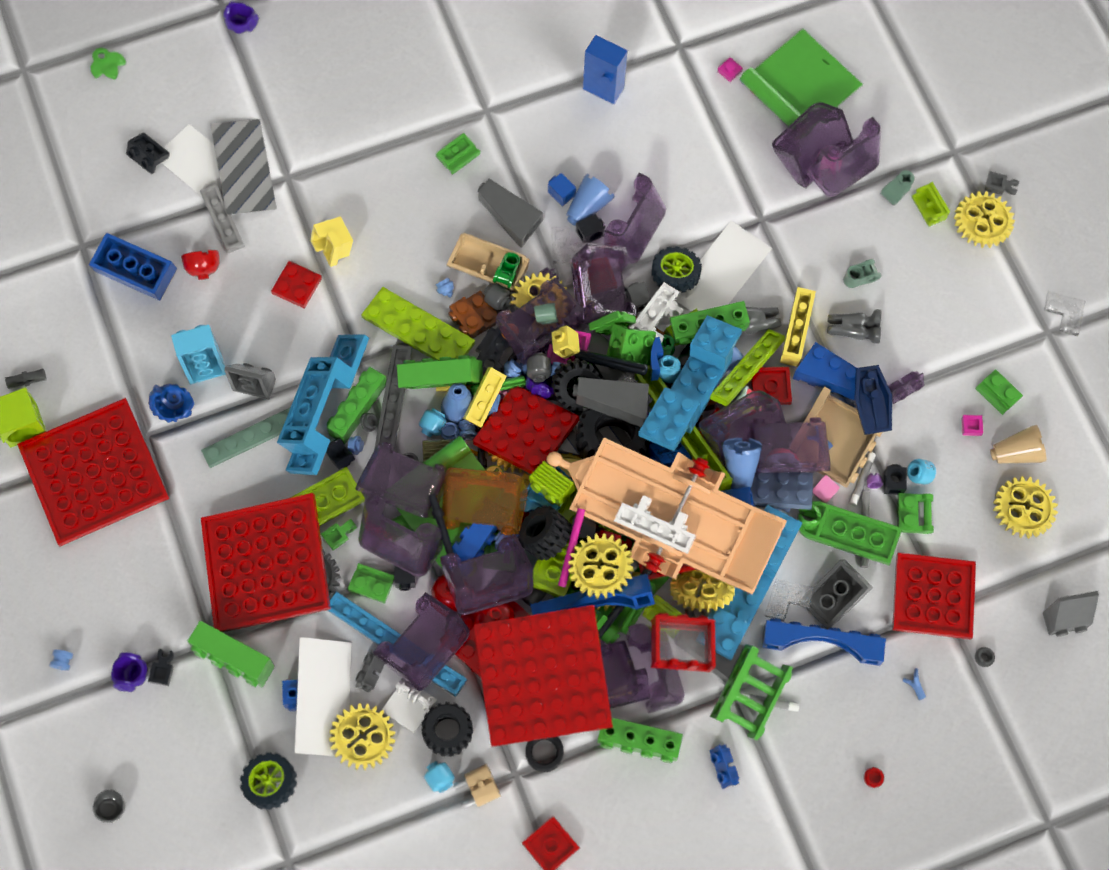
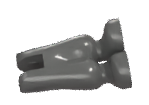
[744,307,782,334]
[827,309,881,344]

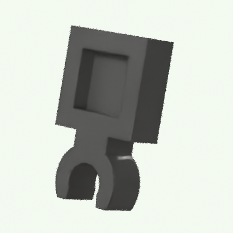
[985,171,1019,195]

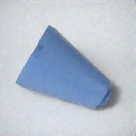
[566,174,615,226]
[441,383,474,425]
[722,438,762,489]

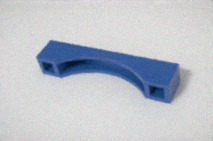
[531,574,655,615]
[762,619,886,666]

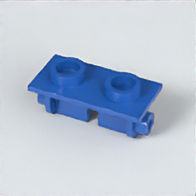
[709,744,740,790]

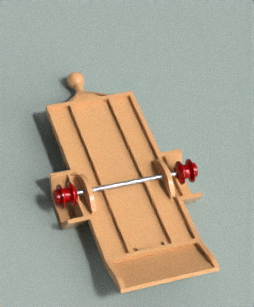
[547,438,787,595]

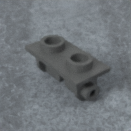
[355,649,386,692]

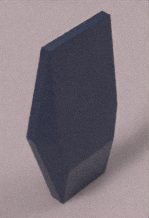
[854,365,892,435]

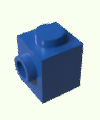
[548,173,576,207]
[282,680,298,711]

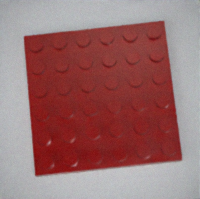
[17,398,170,547]
[201,493,331,632]
[474,605,613,747]

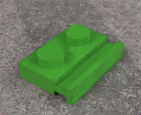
[436,133,480,175]
[589,311,636,336]
[975,369,1023,415]
[348,563,394,604]

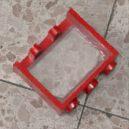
[651,613,716,672]

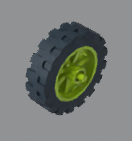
[651,246,702,293]
[240,752,297,810]

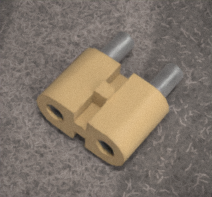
[453,764,501,809]

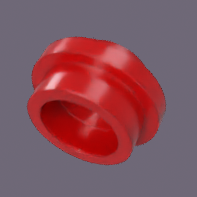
[864,767,884,788]

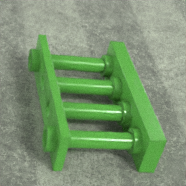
[710,644,793,741]

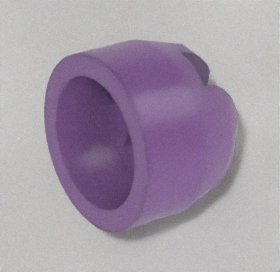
[867,473,883,489]

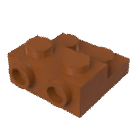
[448,290,501,338]

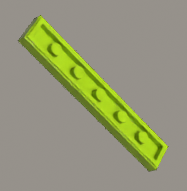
[710,329,785,407]

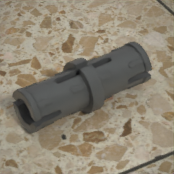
[5,368,47,389]

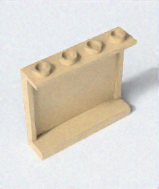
[788,387,883,488]

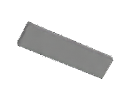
[200,183,245,254]

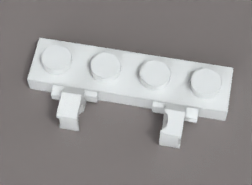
[630,282,684,343]
[614,495,696,554]

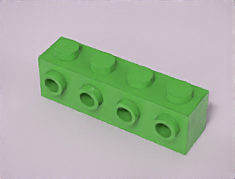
[670,301,750,345]
[327,367,387,445]
[597,718,683,763]

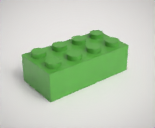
[397,355,483,389]
[187,621,275,688]

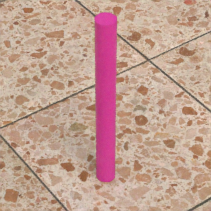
[558,508,585,588]

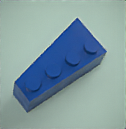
[792,342,857,400]
[441,497,508,578]

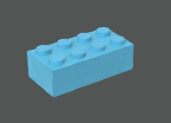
[171,325,226,385]

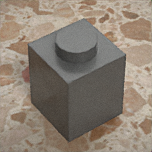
[626,282,651,314]

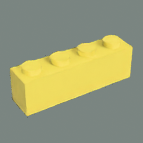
[780,287,816,367]

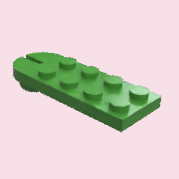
[797,501,902,566]

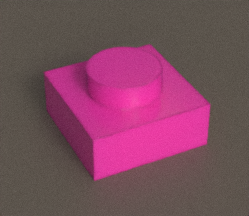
[717,57,743,82]
[962,415,983,436]

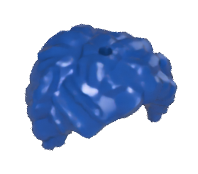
[148,384,194,423]

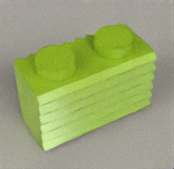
[529,461,575,506]

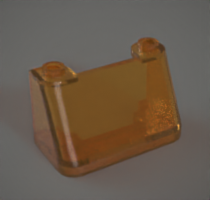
[442,468,528,536]

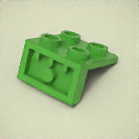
[607,324,656,366]

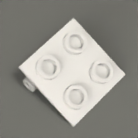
[381,678,437,733]

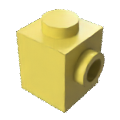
[551,325,580,359]

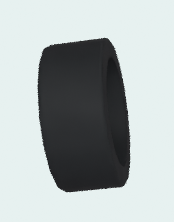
[525,737,564,772]

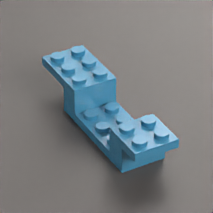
[639,315,742,451]
[277,334,369,475]
[695,505,802,660]

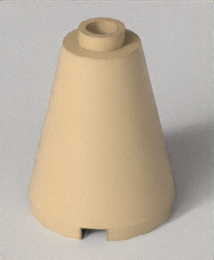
[990,425,1047,464]

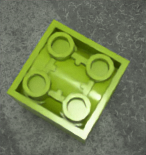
[0,387,46,448]

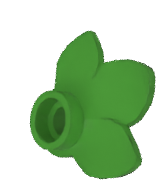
[90,48,126,80]

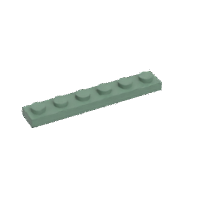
[201,407,291,468]

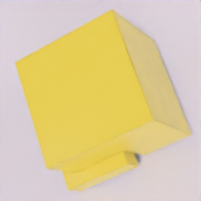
[310,216,353,267]

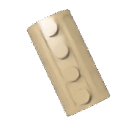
[447,233,530,292]

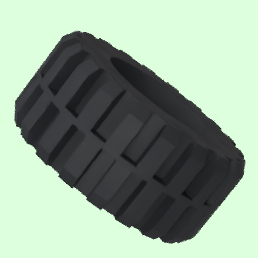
[576,409,650,459]

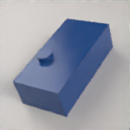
[583,35,628,105]
[89,232,177,301]

